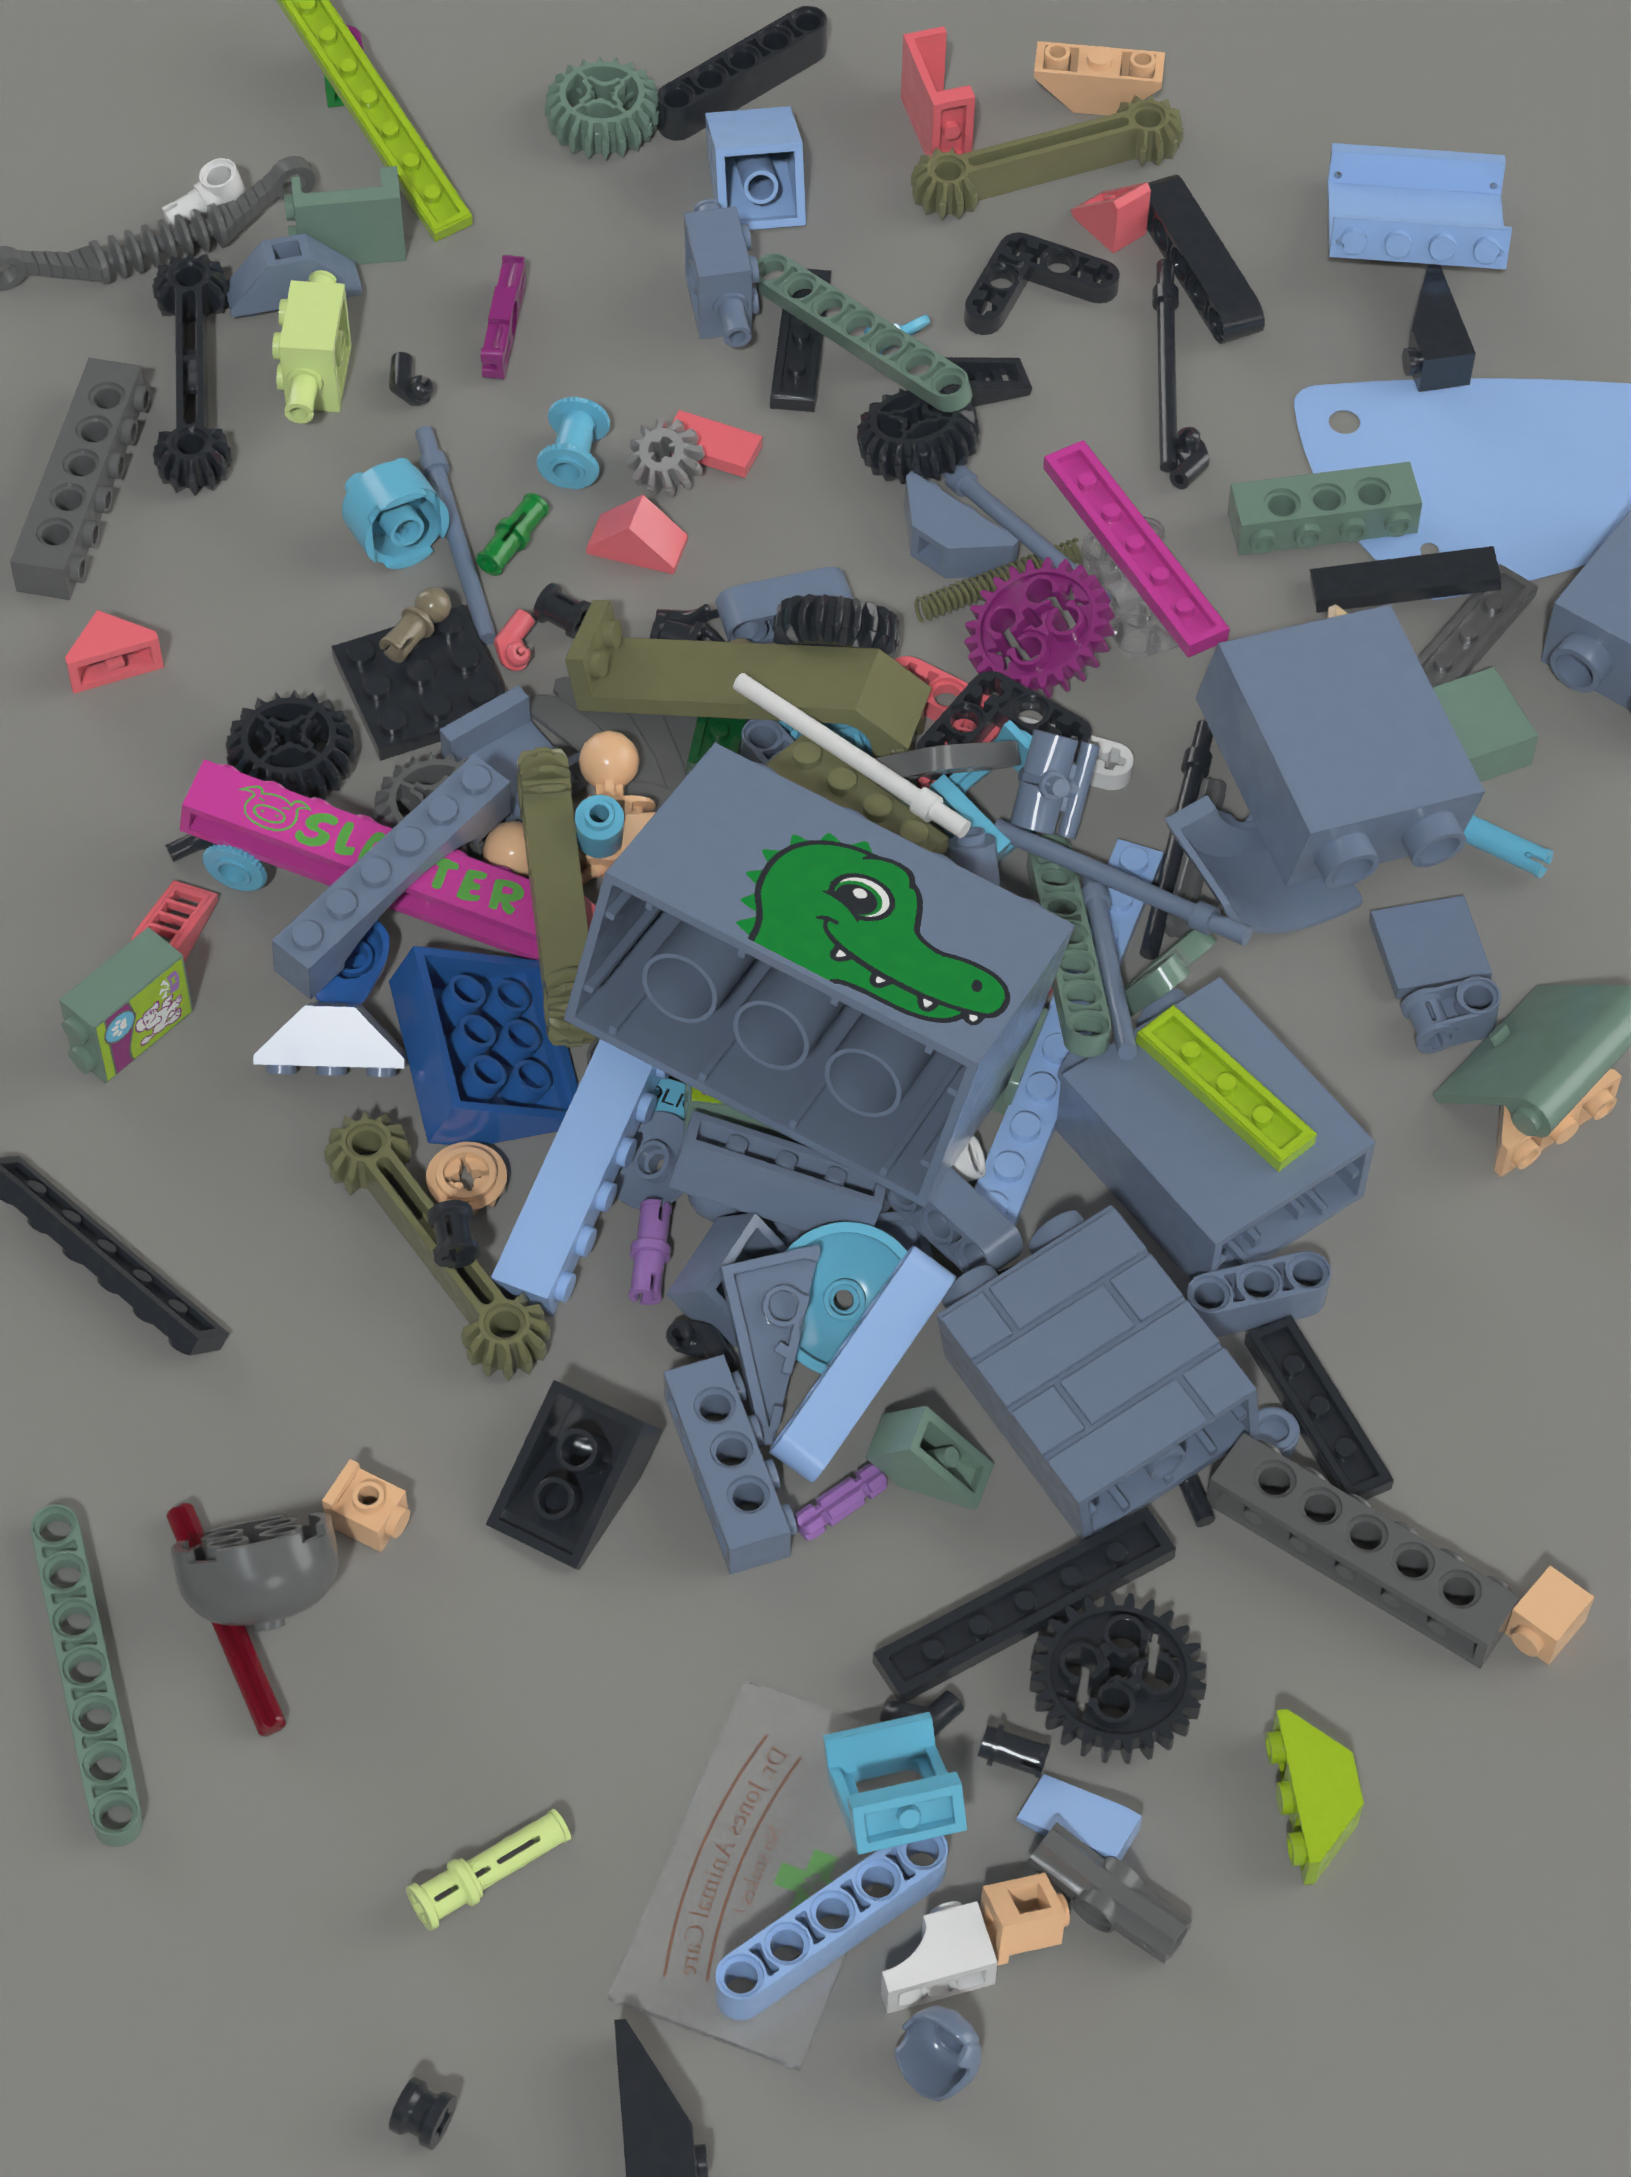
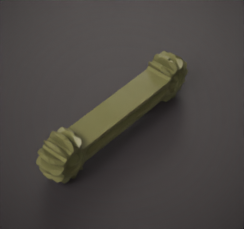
[911,95,1184,220]
[516,747,596,1048]
[324,1109,550,1381]

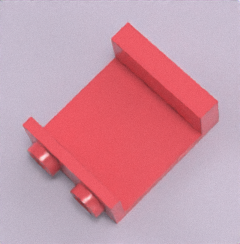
[901,26,975,156]

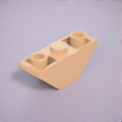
[1034,41,1165,116]
[1494,1069,1622,1177]

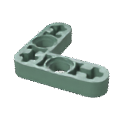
[1124,929,1217,1017]

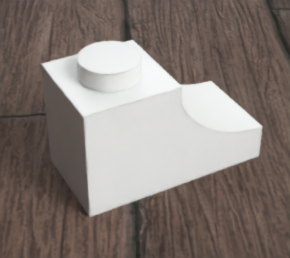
[881,1901,998,2014]

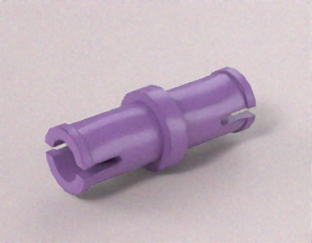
[628,1199,672,1305]

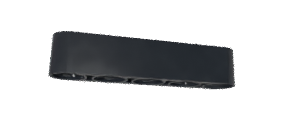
[657,6,827,141]
[1147,174,1265,344]

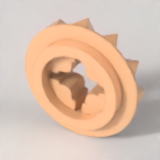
[426,1142,507,1216]

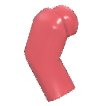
[494,609,535,671]

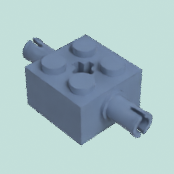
[684,199,759,347]

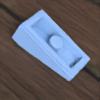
[1016,1774,1142,1861]

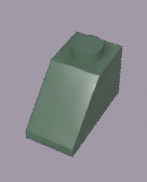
[865,1406,994,1509]

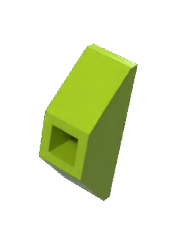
[1265,1709,1364,1885]

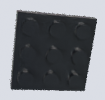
[331,605,505,761]

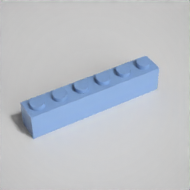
[491,1039,670,1316]

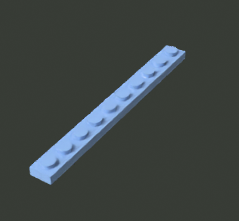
[974,839,1164,1227]

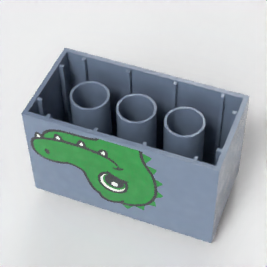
[564,743,1075,1207]

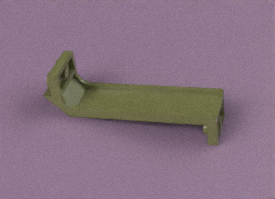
[565,600,932,759]

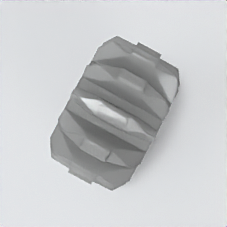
[626,417,705,497]

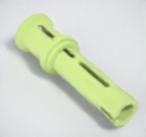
[406,1809,571,1931]

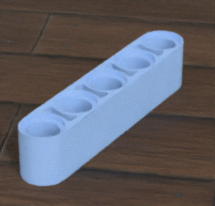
[769,1245,956,1483]
[715,1836,948,2020]

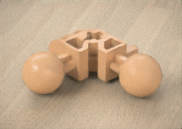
[483,730,656,885]

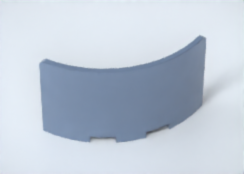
[1165,795,1363,934]

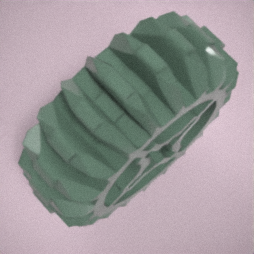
[545,56,659,160]

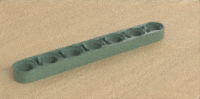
[755,253,973,412]
[1026,834,1111,1058]
[31,1504,143,1847]

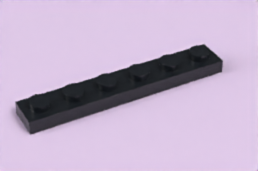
[0,1155,229,1356]
[872,1508,1176,1703]

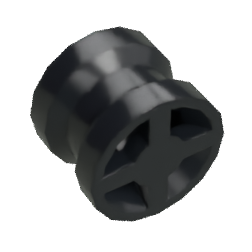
[389,2077,457,2150]

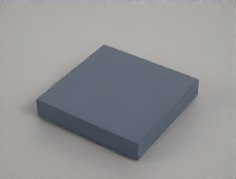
[1369,895,1492,999]

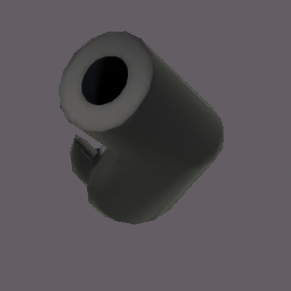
[389,352,434,406]
[1169,427,1209,489]
[666,1320,739,1373]
[880,1690,964,1737]

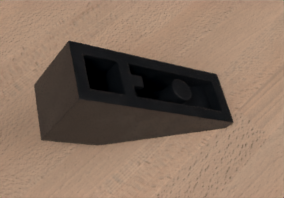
[1402,264,1476,392]
[614,2019,708,2177]

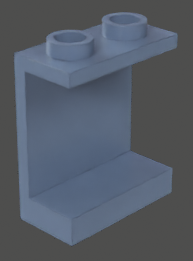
[439,685,585,823]

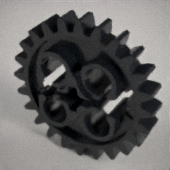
[1029,1592,1207,1764]

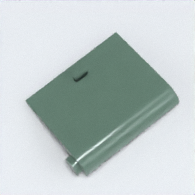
[1433,985,1631,1138]

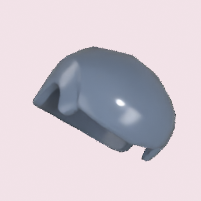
[895,2005,981,2102]

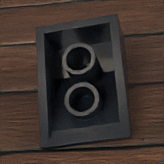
[485,1380,663,1570]

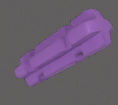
[794,1463,887,1540]

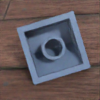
[666,1213,787,1347]

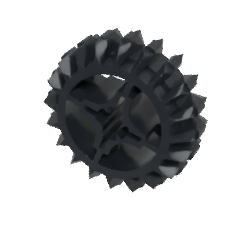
[857,387,980,484]
[772,594,900,658]
[226,689,356,800]

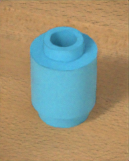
[575,795,624,858]

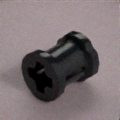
[533,583,591,639]
[650,613,706,641]
[427,1200,480,1269]

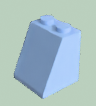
[705,106,806,230]

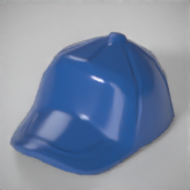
[315,920,390,1004]

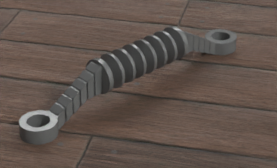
[0,156,315,291]

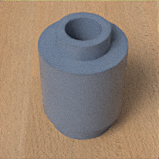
[948,827,1000,886]

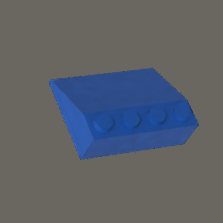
[389,946,578,1145]

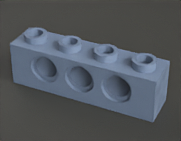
[664,1354,797,1575]

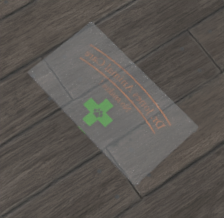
[608,1679,919,2071]

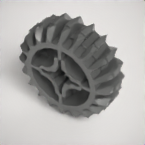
[373,751,503,859]

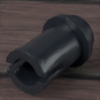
[978,1724,1050,1778]

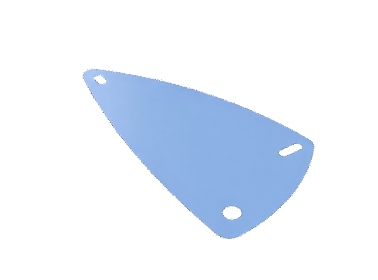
[1294,378,1631,600]

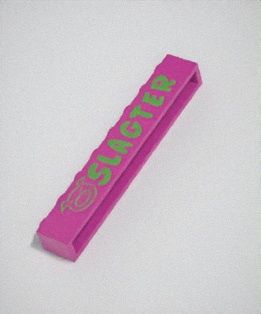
[179,759,539,960]

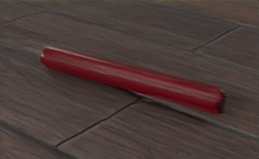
[166,1503,286,1737]

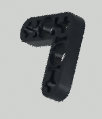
[964,232,1120,335]
[916,671,1091,780]

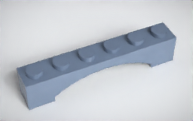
[272,754,511,1000]

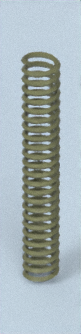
[914,537,1082,622]

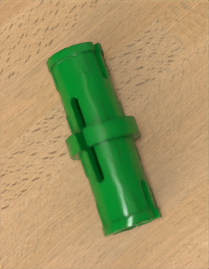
[476,493,549,576]

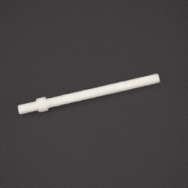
[733,673,971,838]

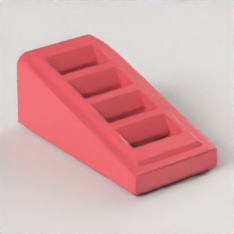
[130,880,219,963]

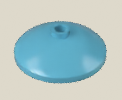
[785,1222,907,1374]

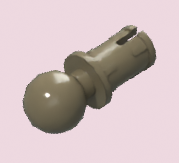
[379,586,451,663]

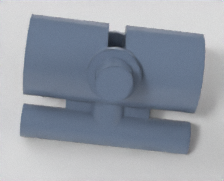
[1009,729,1100,839]

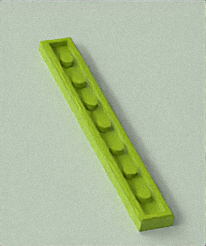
[276,0,473,242]

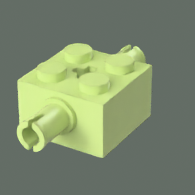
[272,270,351,424]

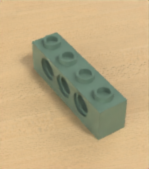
[1227,462,1422,555]

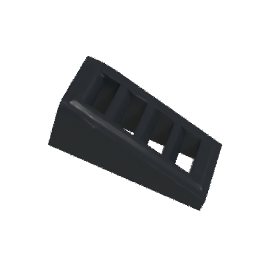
[943,357,1032,407]

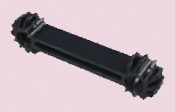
[152,251,232,496]

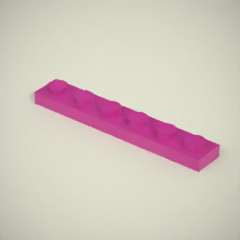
[1043,440,1230,658]

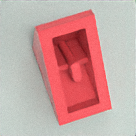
[1070,182,1151,253]
[586,495,688,574]
[65,610,164,694]

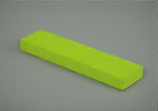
[1136,1005,1317,1172]

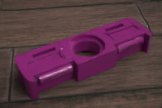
[480,255,526,380]

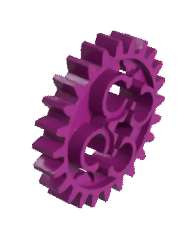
[964,557,1115,699]

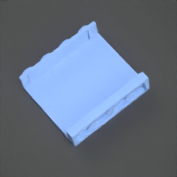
[1327,143,1512,269]

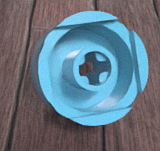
[342,458,449,569]

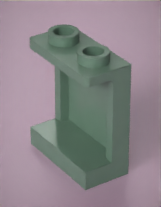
[284,166,406,265]

